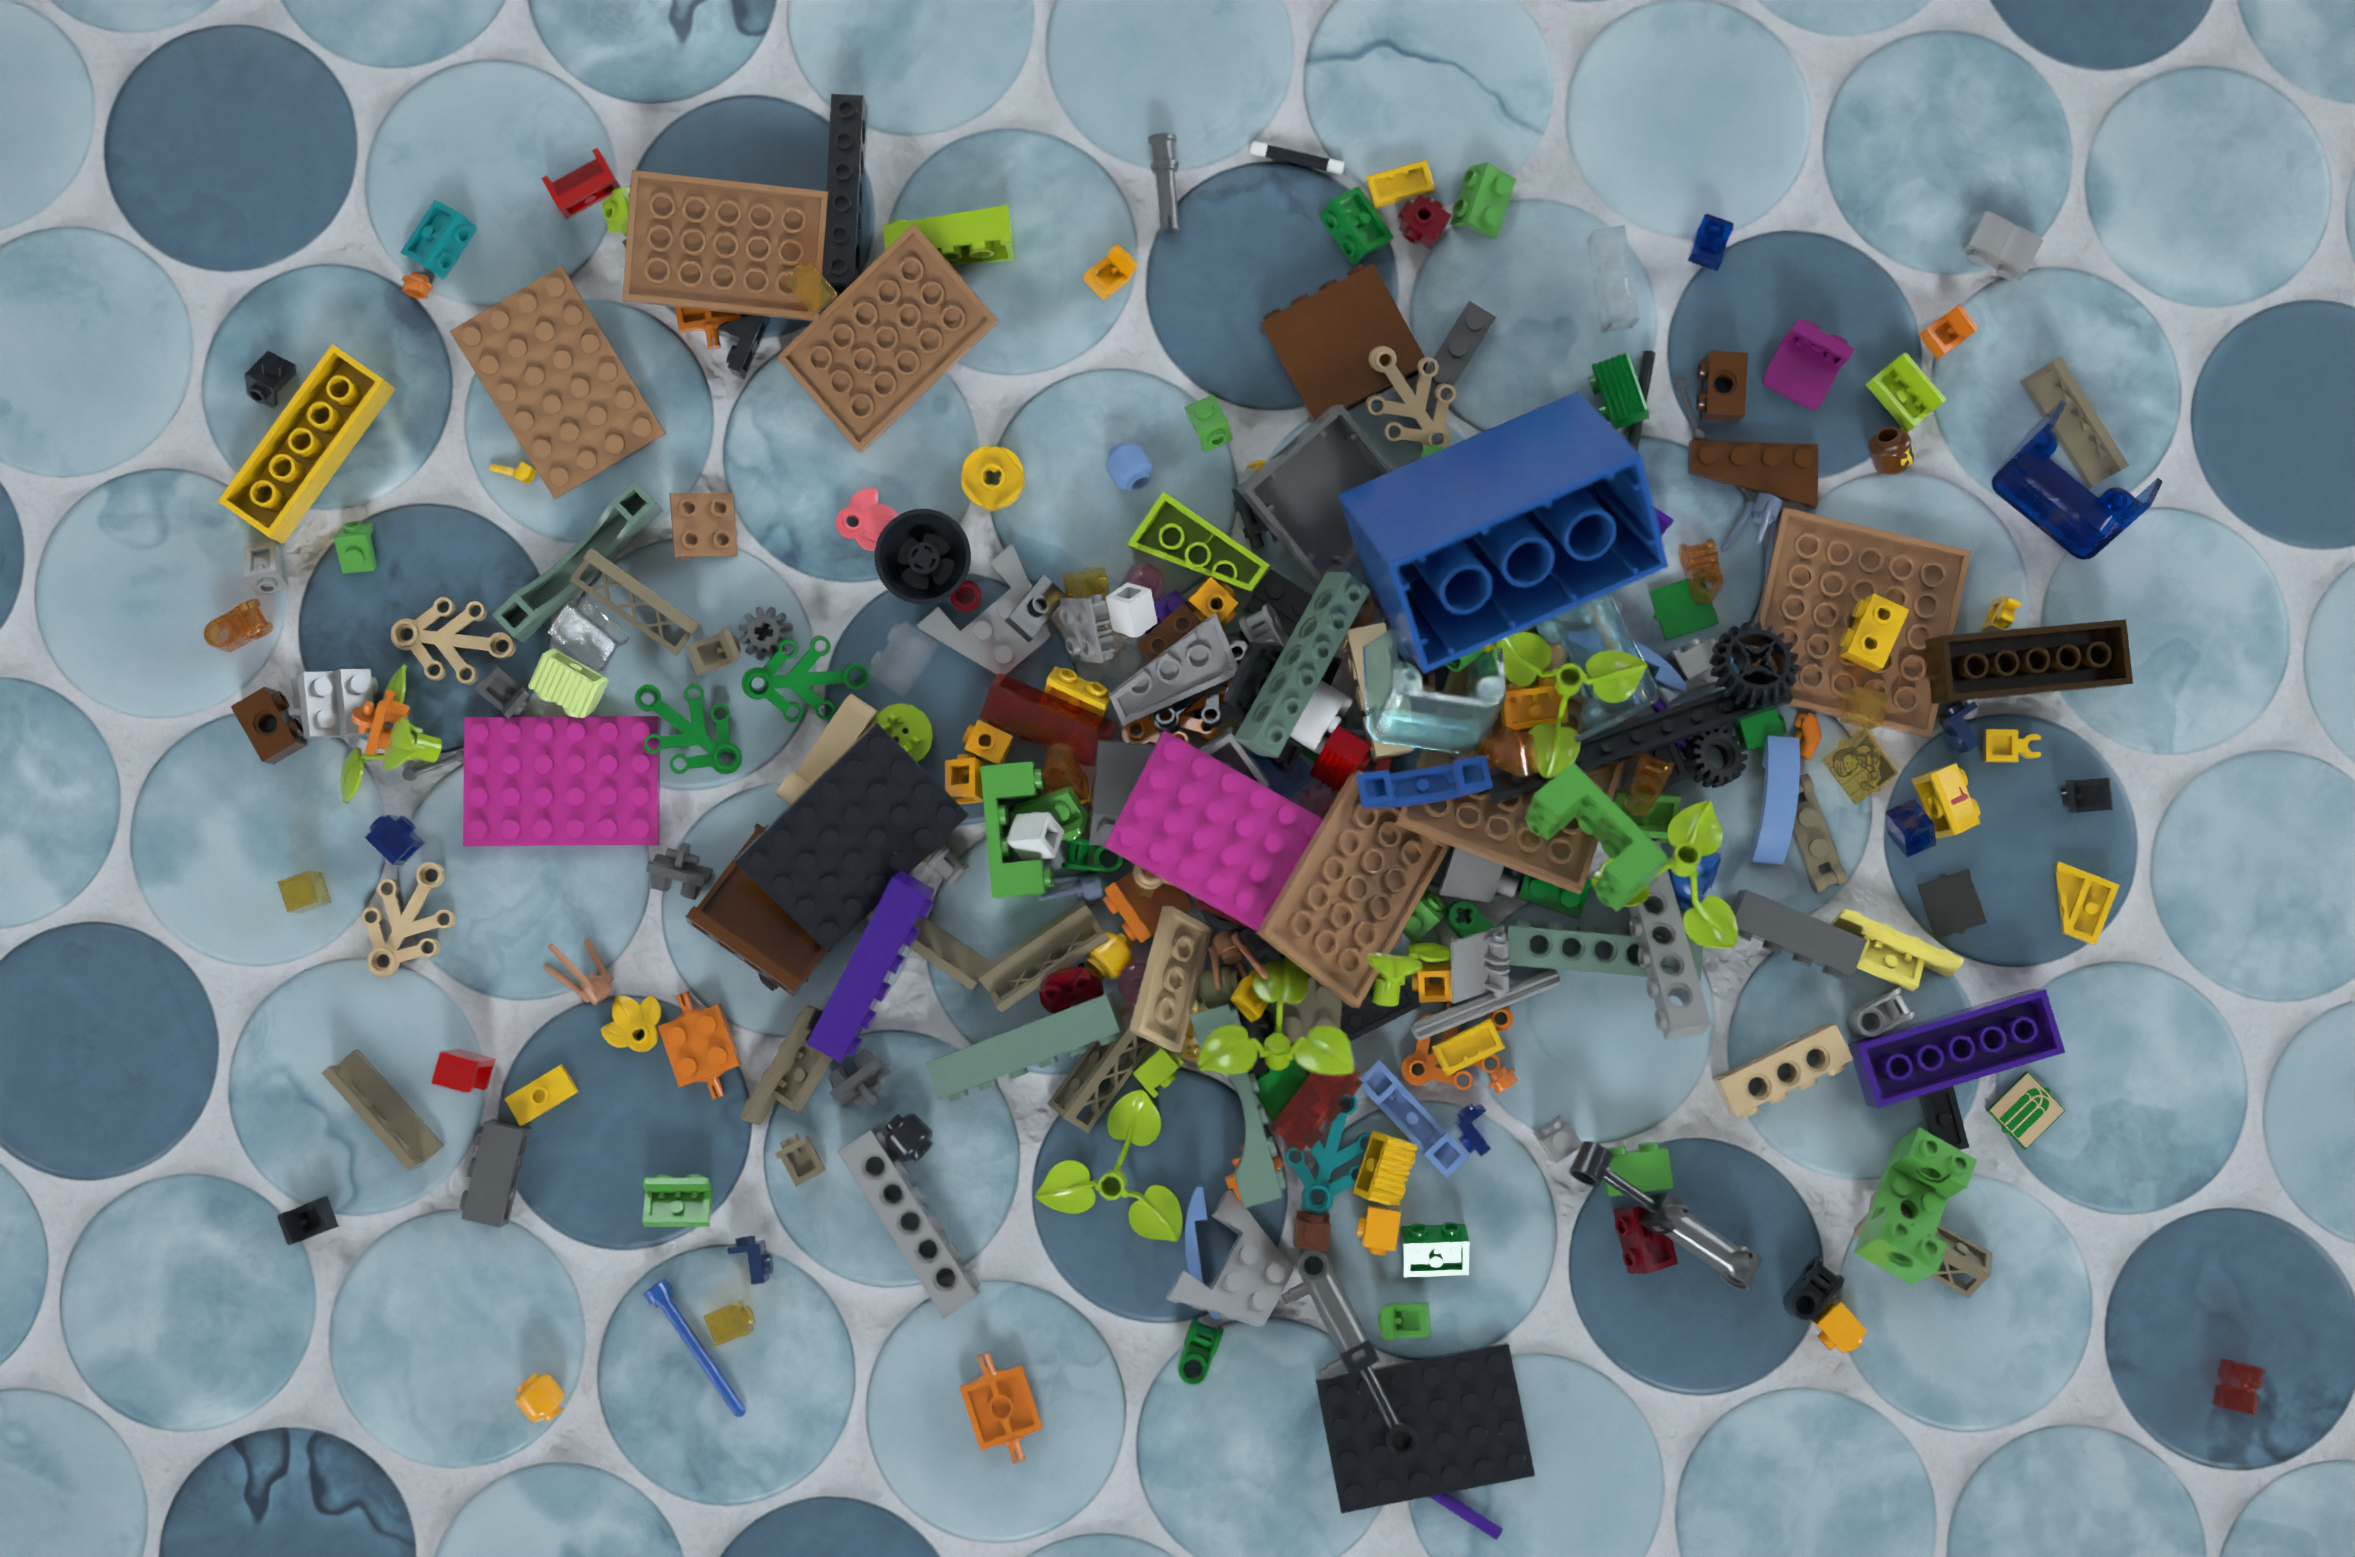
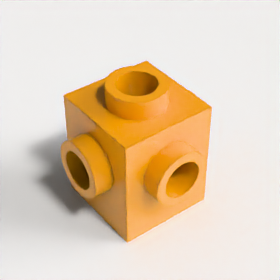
[1186,577,1239,627]

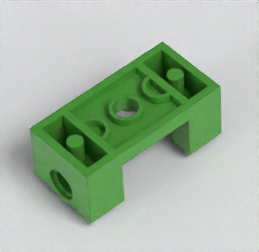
[980,761,1055,899]
[1525,762,1668,912]
[1854,1127,1977,1286]

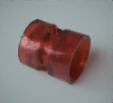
[2212,1358,2266,1416]

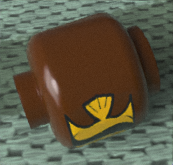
[1868,426,1915,475]

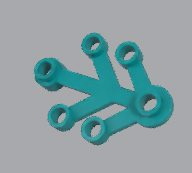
[1285,1090,1371,1214]

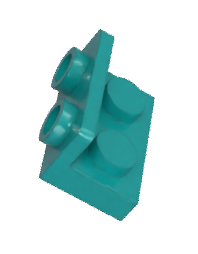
[400,200,477,279]

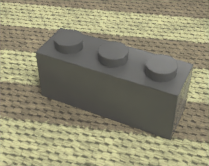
[460,1120,531,1228]

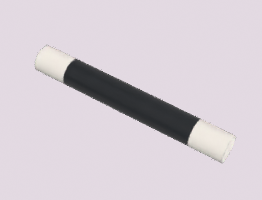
[1250,141,1345,175]

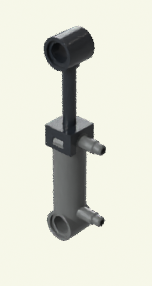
[1569,1141,1762,1291]
[1281,1249,1419,1459]

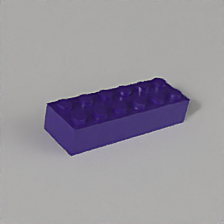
[1848,989,2066,1108]

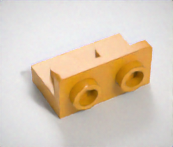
[1494,677,1569,731]

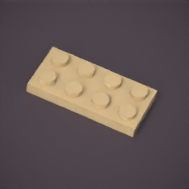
[1129,906,1214,1052]

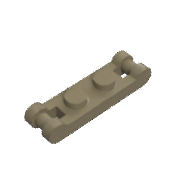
[1792,774,1848,893]

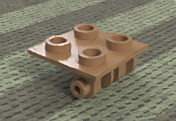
[669,493,738,560]

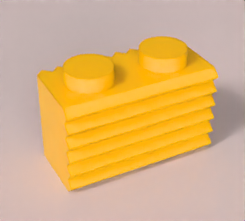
[1352,1130,1418,1207]

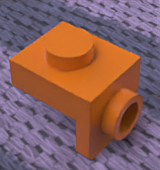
[1918,305,1978,360]

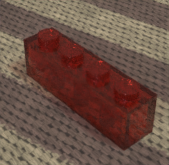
[979,673,1118,767]

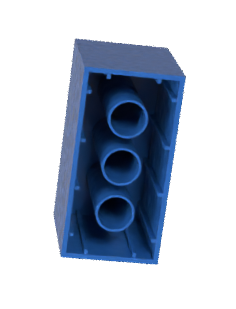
[1338,391,1669,673]

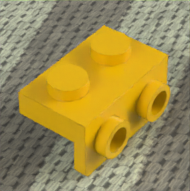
[1039,666,1111,729]

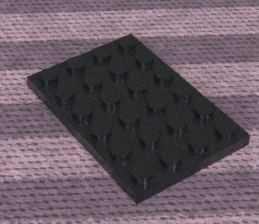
[734,721,969,953]
[1315,1343,1535,1514]

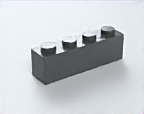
[1732,889,1867,979]

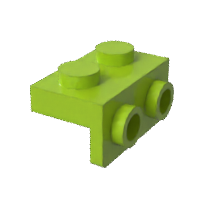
[1865,352,1946,432]

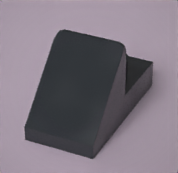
[717,315,770,379]

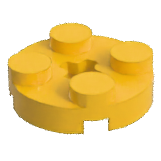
[961,446,1025,511]

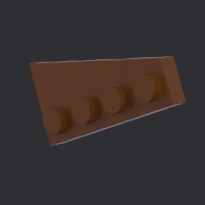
[1688,440,1819,509]

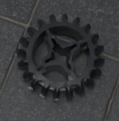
[1709,622,1800,709]

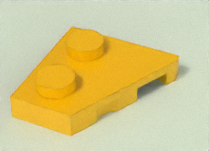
[2055,861,2119,946]

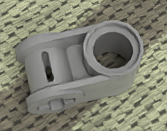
[1239,603,1289,648]
[1847,986,1916,1037]

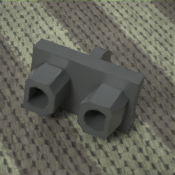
[646,842,713,900]
[828,1049,891,1107]

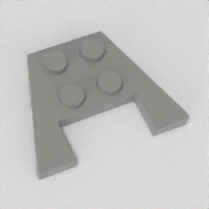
[916,544,1051,679]
[1166,1189,1294,1327]

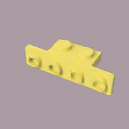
[1831,909,1964,992]

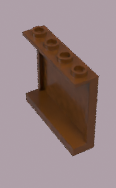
[1260,264,1428,424]
[686,823,827,997]

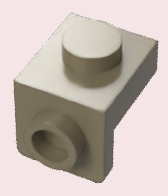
[685,628,741,677]
[775,1134,827,1186]

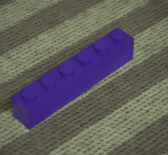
[806,870,935,1063]

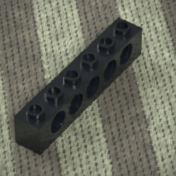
[822,94,868,293]

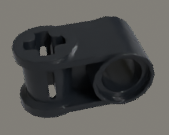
[1783,1256,1845,1321]

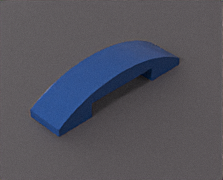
[1356,755,1492,808]

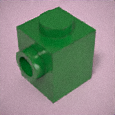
[1732,709,1787,754]

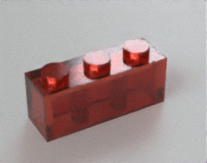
[1270,1065,1363,1152]

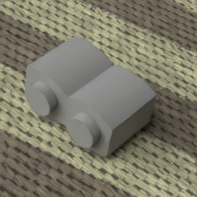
[1962,211,2043,280]

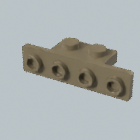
[740,1005,833,1126]

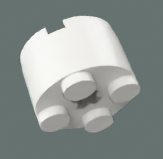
[1289,680,1354,755]

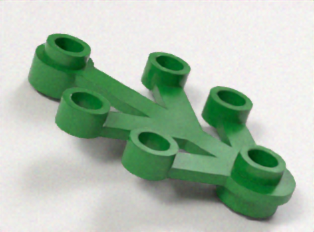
[741,635,869,722]
[635,684,742,775]

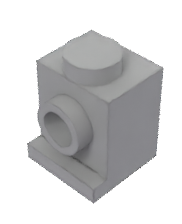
[1667,637,1717,682]
[1533,1115,1582,1164]

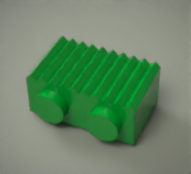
[1588,353,1649,430]

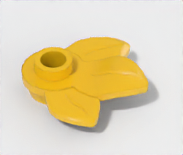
[601,995,662,1052]

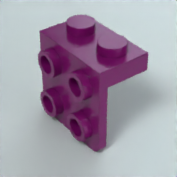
[1761,319,1855,411]

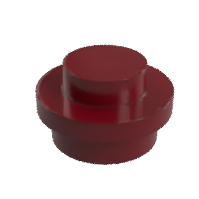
[950,580,982,613]

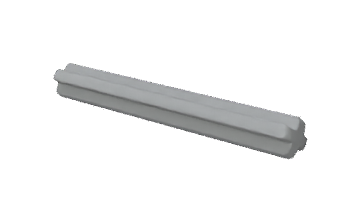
[1411,969,1561,1040]

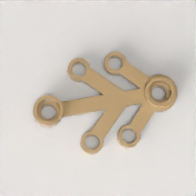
[1365,346,1456,449]
[390,597,516,685]
[361,862,456,977]

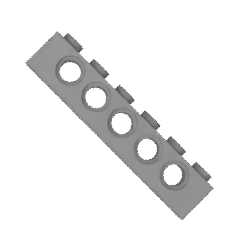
[1626,840,1711,1040]
[838,1128,980,1319]

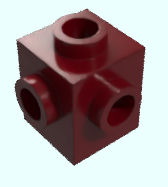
[1398,194,1451,250]

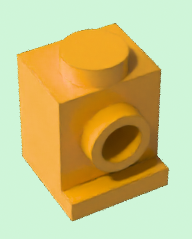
[945,754,985,805]
[1412,962,1452,1003]

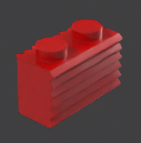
[1310,725,1371,793]

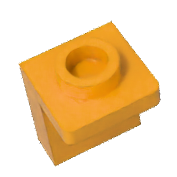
[1082,244,1138,301]

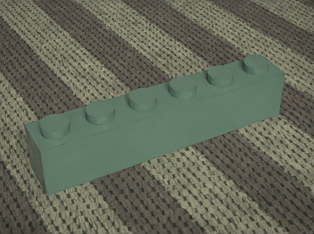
[925,992,1125,1102]

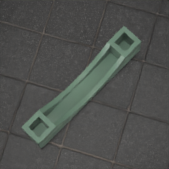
[492,480,663,643]
[1190,1004,1286,1208]

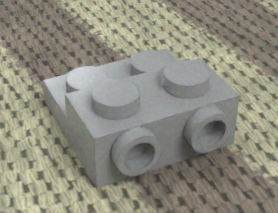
[297,669,378,738]

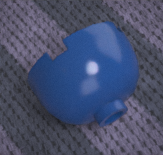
[1668,852,1721,910]

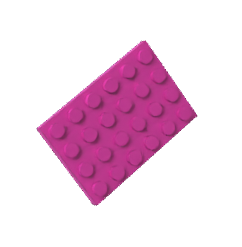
[463,716,661,847]
[1103,730,1323,931]

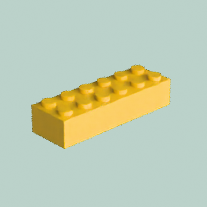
[218,344,396,544]

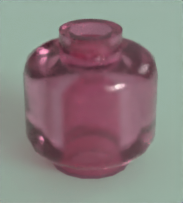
[1119,561,1167,603]
[1118,962,1147,1004]

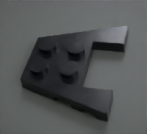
[1223,642,1342,772]

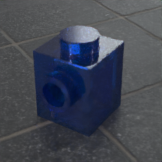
[1885,799,1937,858]
[365,814,425,866]

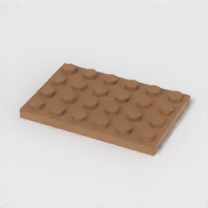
[622,170,828,321]
[777,224,1000,452]
[450,266,666,499]
[1257,770,1450,1008]

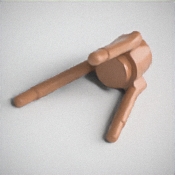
[1208,930,1269,991]
[544,939,614,1006]

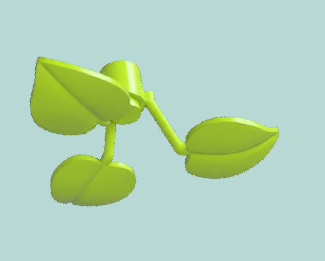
[1496,632,1647,778]
[340,664,442,804]
[1591,800,1738,949]
[1366,941,1451,1007]
[1198,958,1354,1075]
[1035,1089,1183,1242]

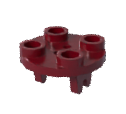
[1039,962,1104,1014]

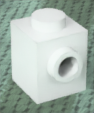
[1106,582,1158,638]
[1006,812,1064,860]

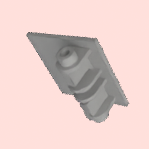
[1059,594,1116,663]
[1451,925,1510,1003]

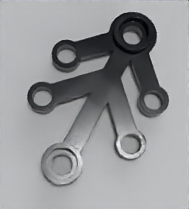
[1154,640,1249,734]

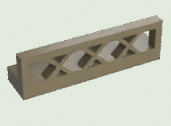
[2020,357,2129,489]
[569,548,699,656]
[975,899,1109,1013]
[865,905,990,990]
[1047,999,1153,1133]
[322,1049,444,1171]
[1854,1191,1993,1298]

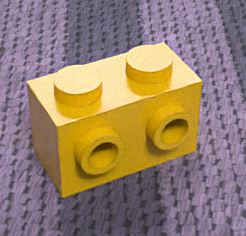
[1839,593,1909,672]

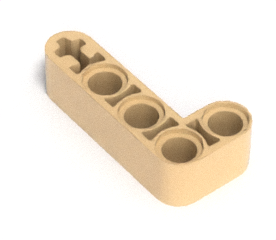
[776,694,879,805]

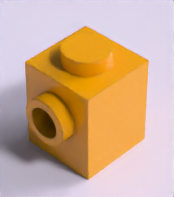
[962,720,1015,765]
[1356,1204,1401,1255]
[1810,1298,1868,1354]

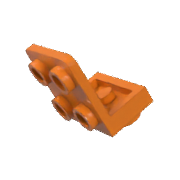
[1103,870,1192,943]

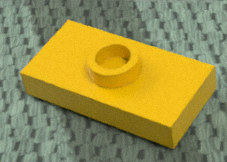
[1365,159,1436,209]
[1431,1018,1505,1076]
[504,1064,579,1127]

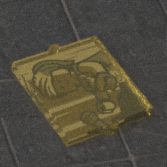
[1821,728,1898,805]

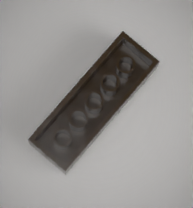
[1925,619,2133,704]

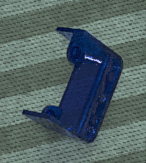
[1992,400,2163,560]

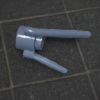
[1721,493,1782,576]
[1038,872,1104,908]

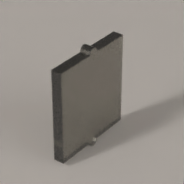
[1917,869,1987,939]

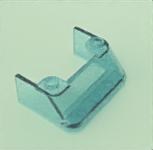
[1537,593,1659,743]
[1363,629,1506,755]

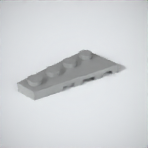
[1108,613,1238,726]

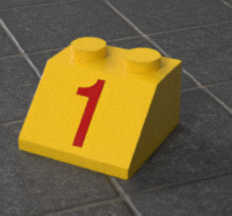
[1911,763,1981,839]

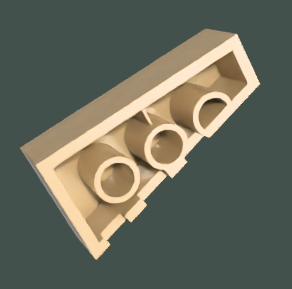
[1341,622,1418,761]

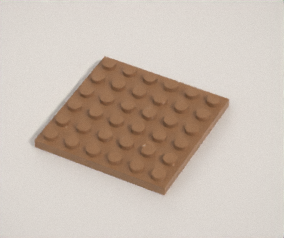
[1747,507,1971,739]
[1395,658,1638,894]

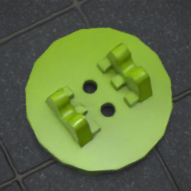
[870,703,934,763]

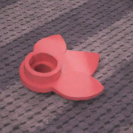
[835,488,898,551]

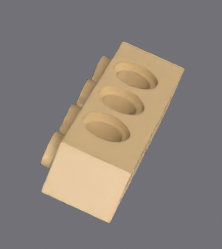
[1712,1023,1854,1118]

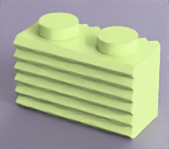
[528,648,609,718]

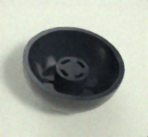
[874,509,971,605]

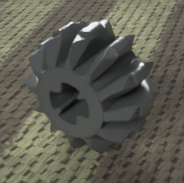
[738,607,794,661]

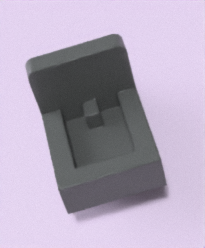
[475,665,529,718]

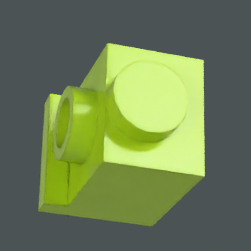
[1133,1047,1184,1098]

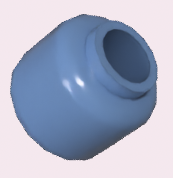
[1105,443,1153,492]

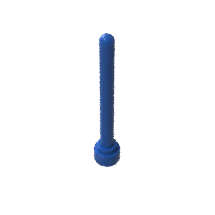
[643,1278,746,1417]

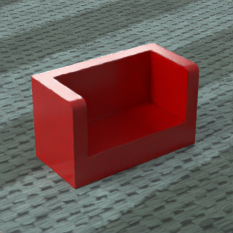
[541,148,621,219]
[431,1049,496,1093]

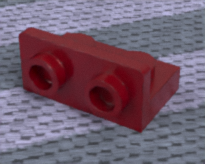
[1613,1205,1678,1274]

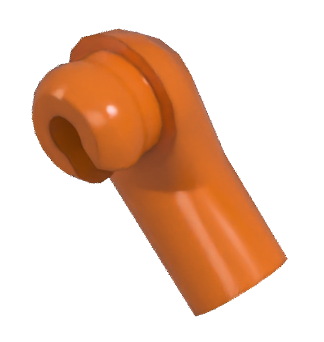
[1794,712,1822,761]

